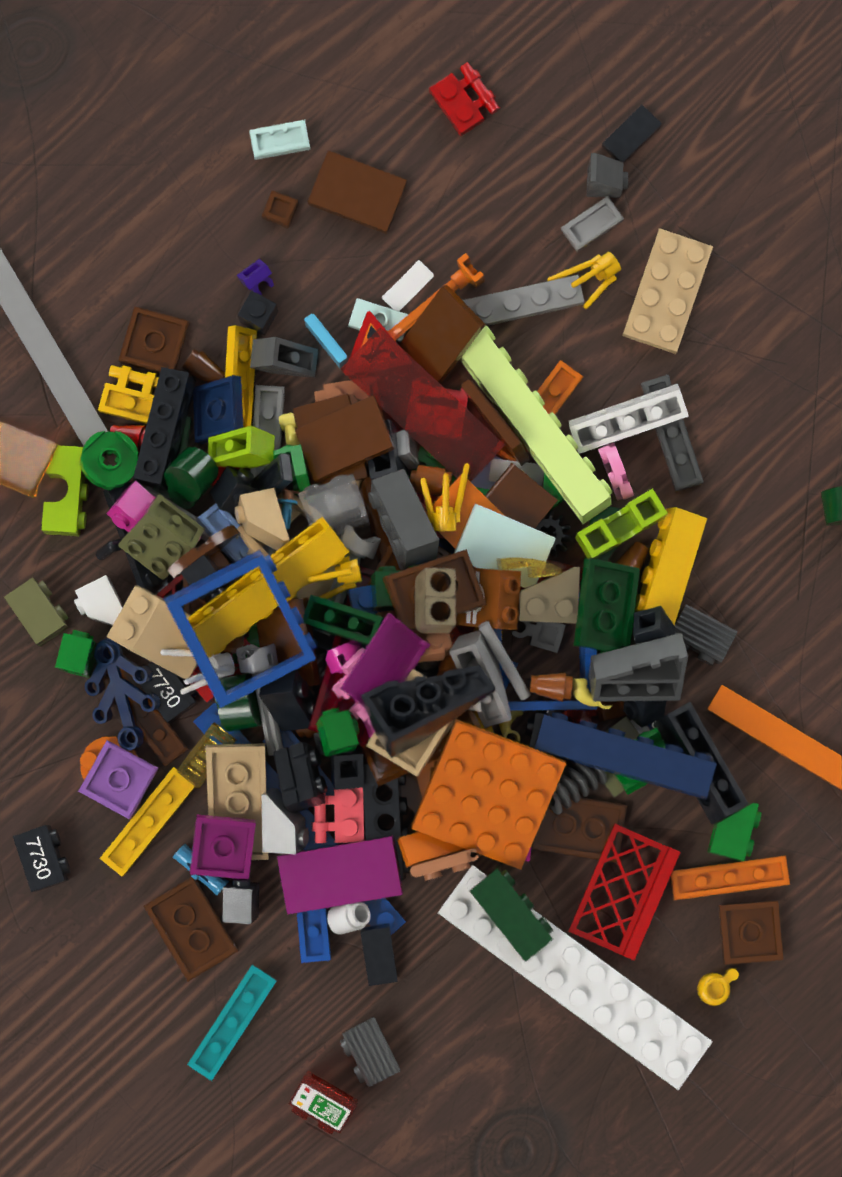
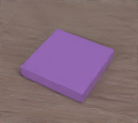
[78,740,159,820]

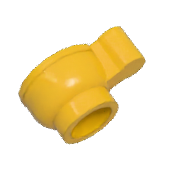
[697,968,739,1006]

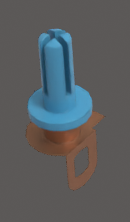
[278,488,300,530]

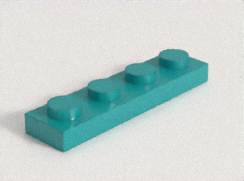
[187,964,277,1081]

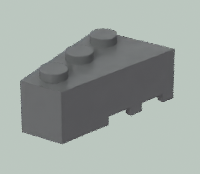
[368,469,439,570]
[588,633,688,702]

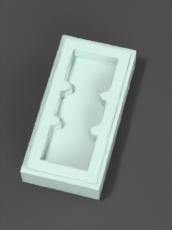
[249,120,310,160]
[348,298,409,343]

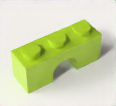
[42,445,89,536]
[575,488,668,559]

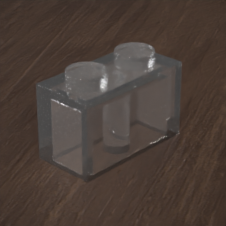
[298,474,367,527]

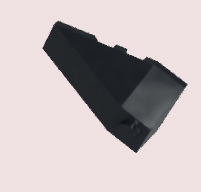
[361,665,496,758]

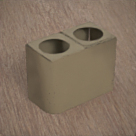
[415,568,456,634]

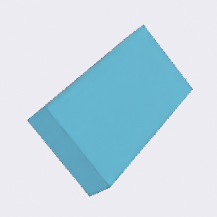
[304,313,348,369]

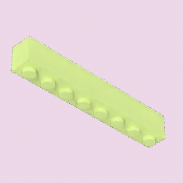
[459,325,613,524]

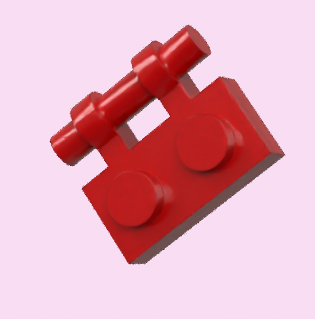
[429,62,500,136]

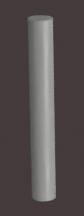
[478,621,531,700]

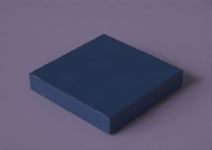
[193,375,243,444]

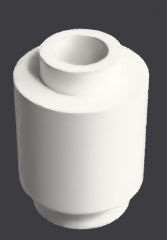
[327,902,370,934]

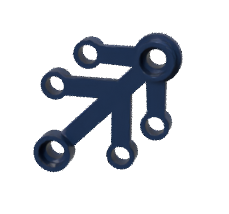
[84,638,160,751]

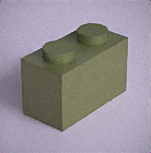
[4,577,69,647]

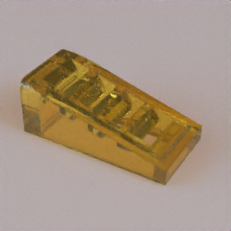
[177,722,237,788]

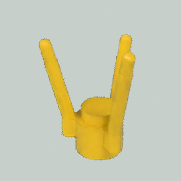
[547,252,621,309]
[420,463,470,531]
[307,556,362,599]

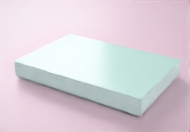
[454,504,556,588]

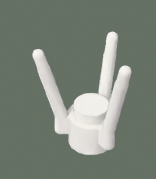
[160,649,235,694]

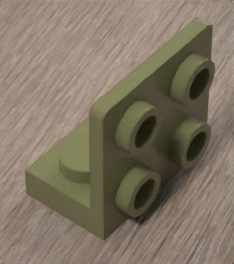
[118,494,205,580]

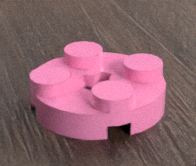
[598,442,634,501]

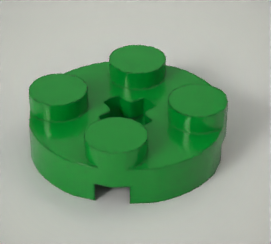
[79,431,138,490]

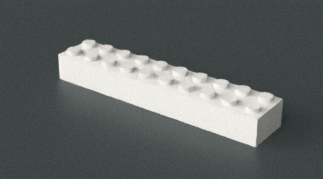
[437,865,713,1090]

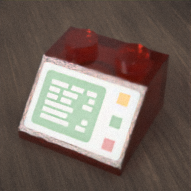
[289,1070,358,1135]

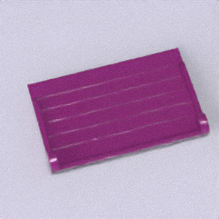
[340,613,430,708]

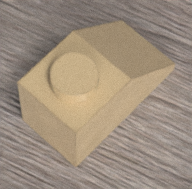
[235,488,289,551]

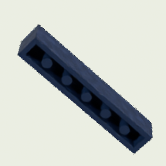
[535,712,716,800]

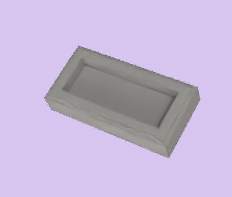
[561,196,624,252]

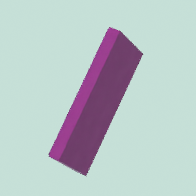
[277,836,403,914]

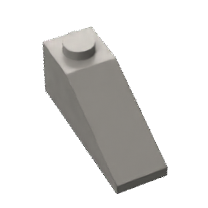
[449,630,512,728]

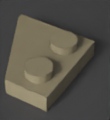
[518,567,580,624]

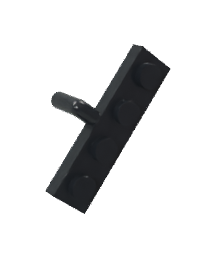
[96,482,169,594]

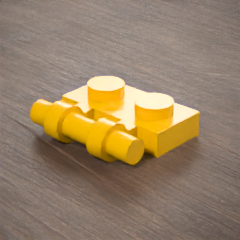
[98,365,159,424]

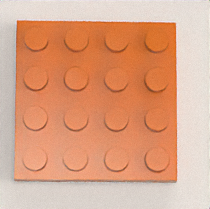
[411,719,566,869]

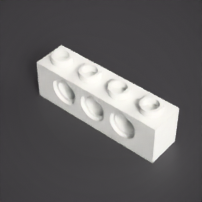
[569,384,689,454]

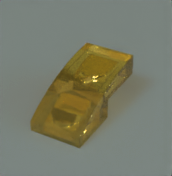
[497,557,562,578]

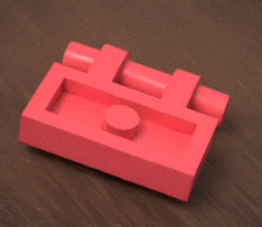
[312,788,365,843]

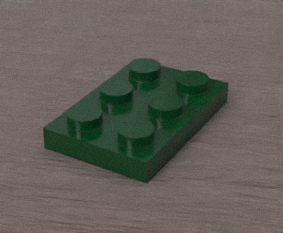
[573,558,640,652]

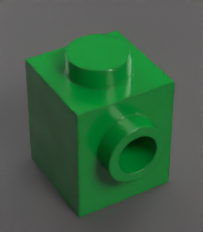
[316,708,359,757]

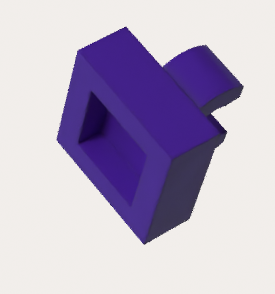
[236,259,274,295]

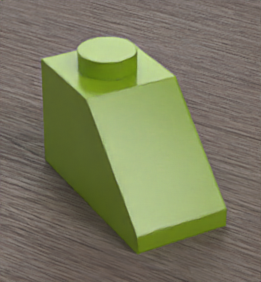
[208,426,275,468]

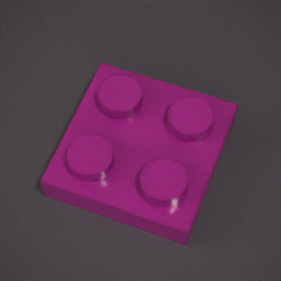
[189,814,256,880]

